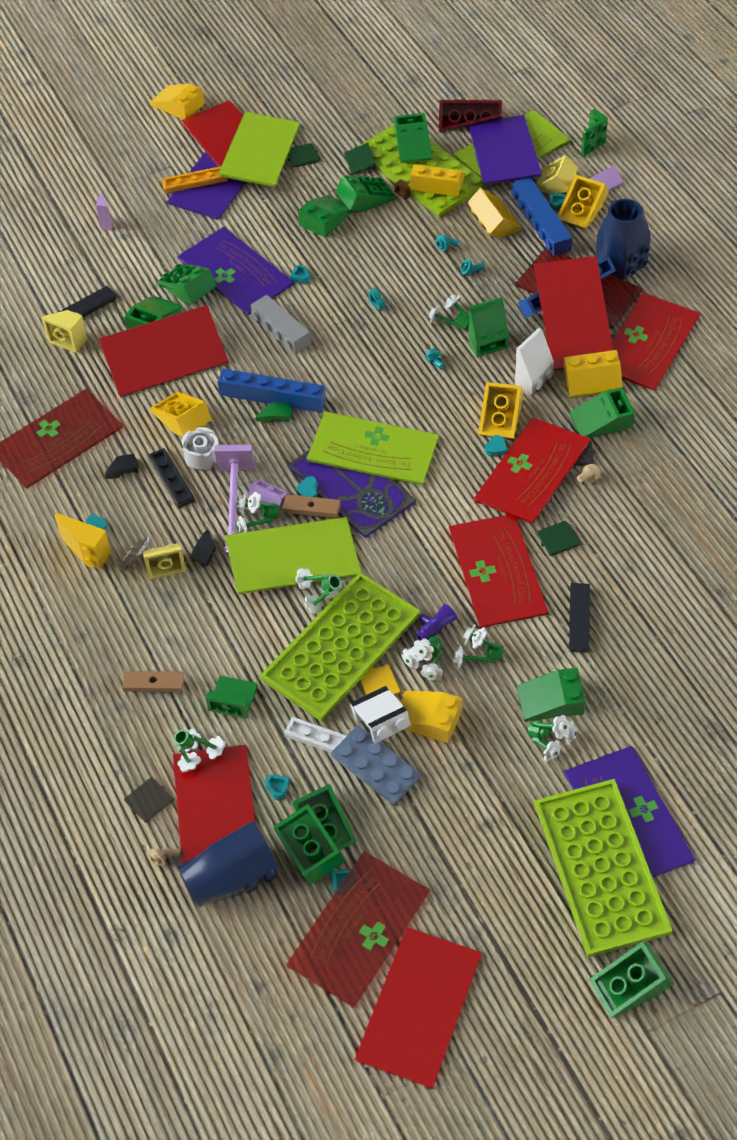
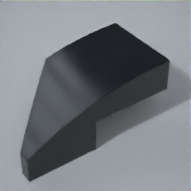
[104,454,139,479]
[189,529,217,567]

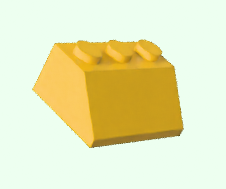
[411,164,465,197]
[468,188,523,238]
[563,350,623,398]

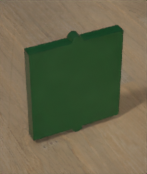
[344,142,376,175]
[288,143,320,168]
[536,520,580,556]

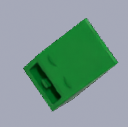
[393,113,432,163]
[336,175,397,212]
[157,263,217,304]
[124,295,183,330]
[468,297,509,358]
[570,387,635,438]

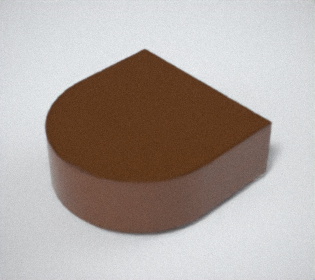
[394,180,410,199]

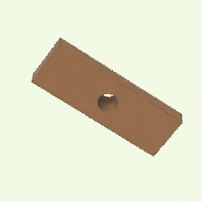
[282,494,341,518]
[122,671,184,692]

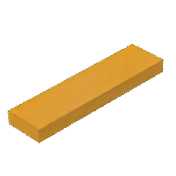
[162,166,228,194]

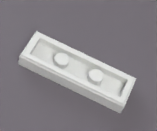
[284,717,347,752]

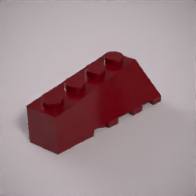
[439,100,502,132]

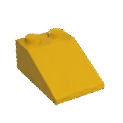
[150,83,205,119]
[557,175,609,229]
[478,382,524,439]
[149,391,212,437]
[54,513,112,570]
[400,690,462,743]

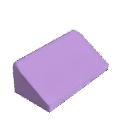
[589,166,624,191]
[96,194,113,230]
[248,479,290,509]

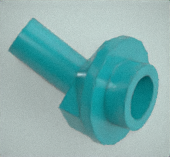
[436,235,460,251]
[460,259,485,275]
[424,348,445,370]

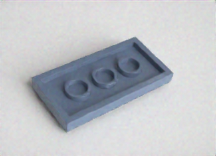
[331,725,421,805]

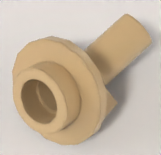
[577,464,600,483]
[149,848,180,867]

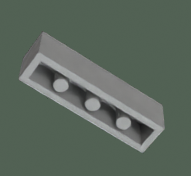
[251,295,311,354]

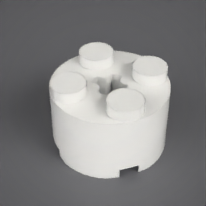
[182,427,219,470]

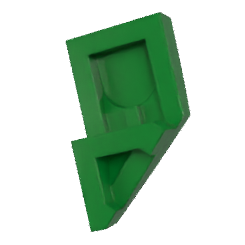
[255,402,291,423]

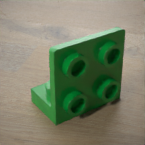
[581,108,608,157]
[206,675,258,719]

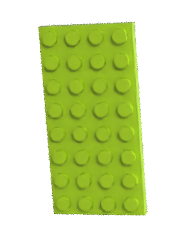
[357,125,487,218]
[260,572,421,722]
[534,779,673,958]

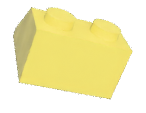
[536,155,578,194]
[42,310,88,353]
[143,543,186,580]

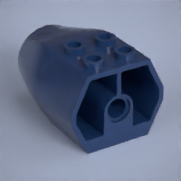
[595,199,651,280]
[177,821,279,908]

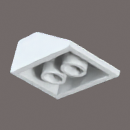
[515,328,554,395]

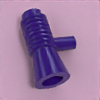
[416,604,457,641]

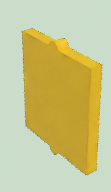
[360,664,400,696]

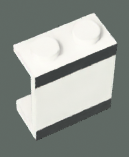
[350,686,411,743]

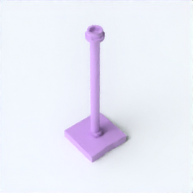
[214,444,255,556]

